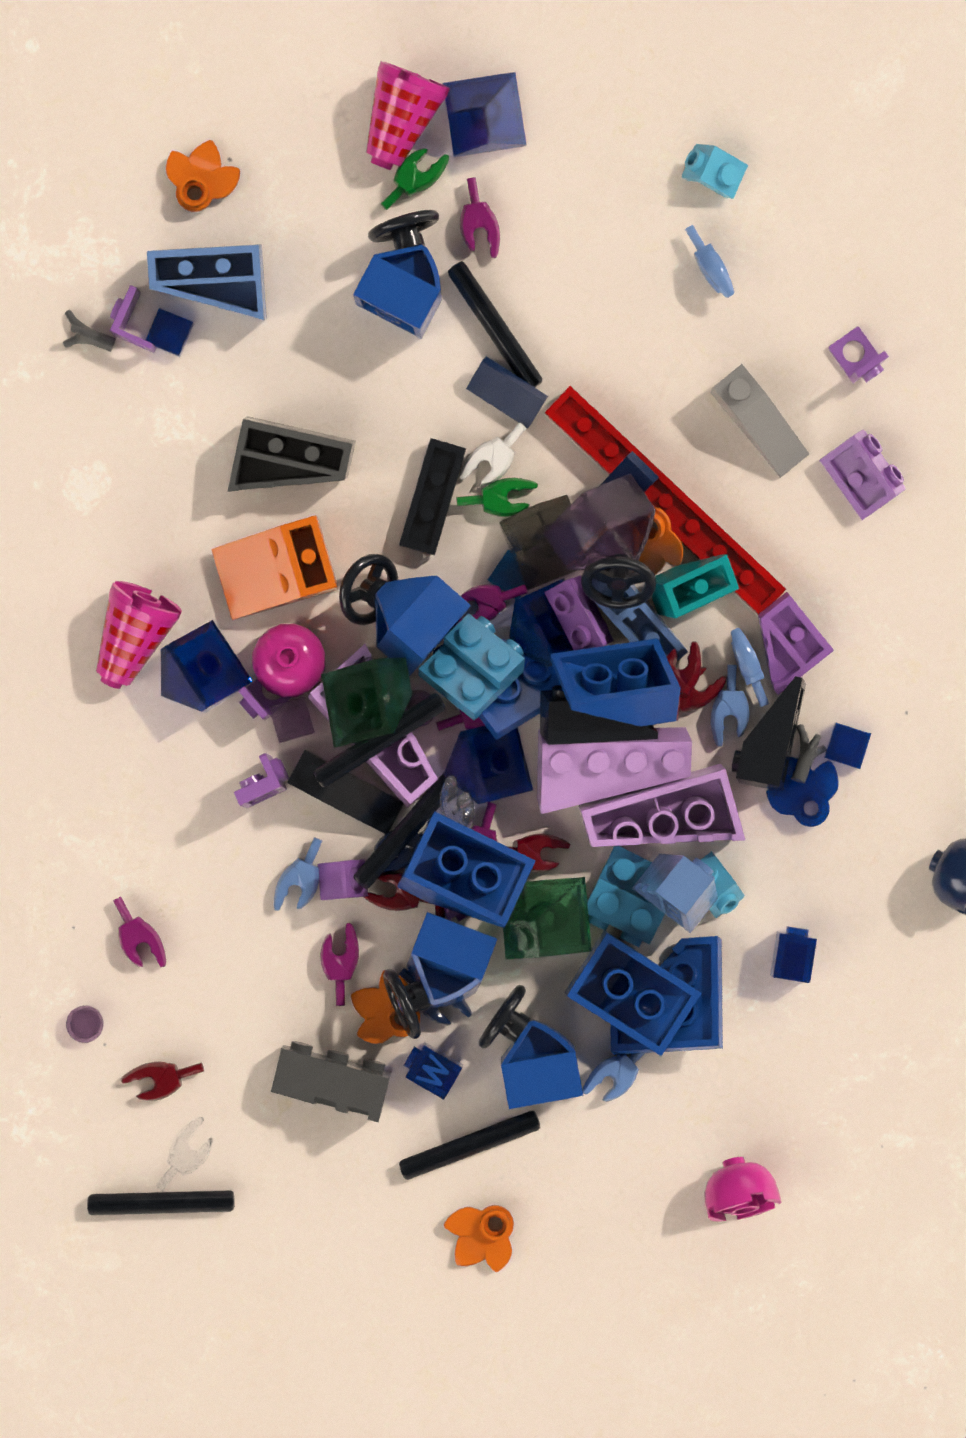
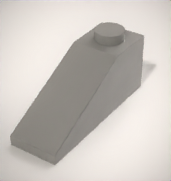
[710,364,809,478]

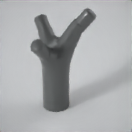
[63,310,116,352]
[791,724,826,784]

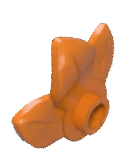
[166,140,240,212]
[615,507,683,575]
[351,970,420,1044]
[444,1205,514,1272]

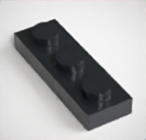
[399,438,466,556]

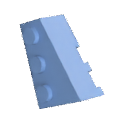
[147,244,267,320]
[632,854,718,933]

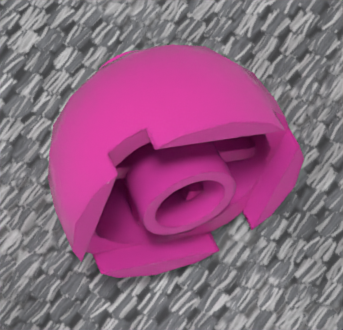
[252,624,326,698]
[704,1157,782,1222]

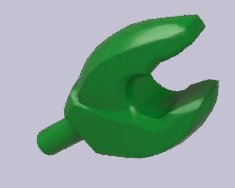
[381,148,449,210]
[456,478,538,517]

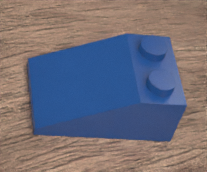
[550,638,681,727]
[397,811,536,928]
[564,930,702,1056]

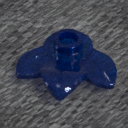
[766,757,839,827]

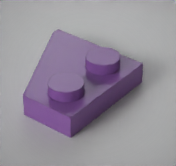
[758,592,834,695]

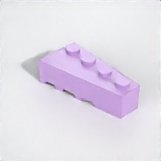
[308,644,438,808]
[537,727,692,814]
[578,764,745,847]

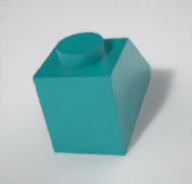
[652,554,739,619]

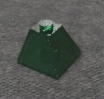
[321,657,412,748]
[503,877,592,960]

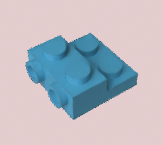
[418,613,525,721]
[582,846,665,947]

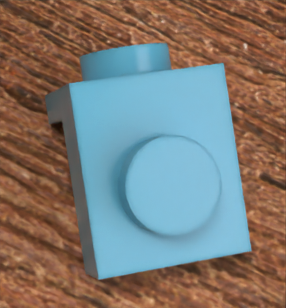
[682,144,748,199]
[701,851,745,918]

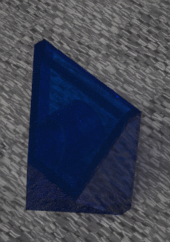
[442,72,527,157]
[509,578,573,667]
[160,620,253,713]
[443,726,533,804]

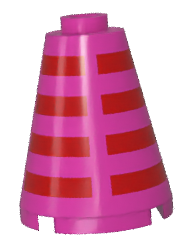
[366,61,450,170]
[96,581,182,689]

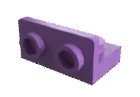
[820,429,906,520]
[544,575,614,650]
[234,753,289,808]

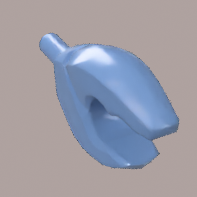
[685,225,735,298]
[731,628,769,707]
[710,664,750,747]
[273,837,322,911]
[582,1053,645,1102]

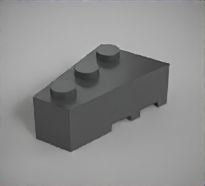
[227,416,356,492]
[271,1041,392,1122]

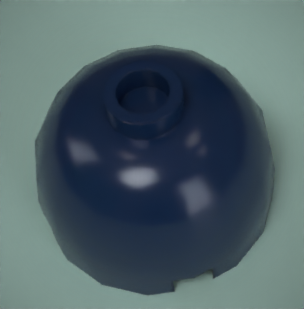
[929,839,966,915]

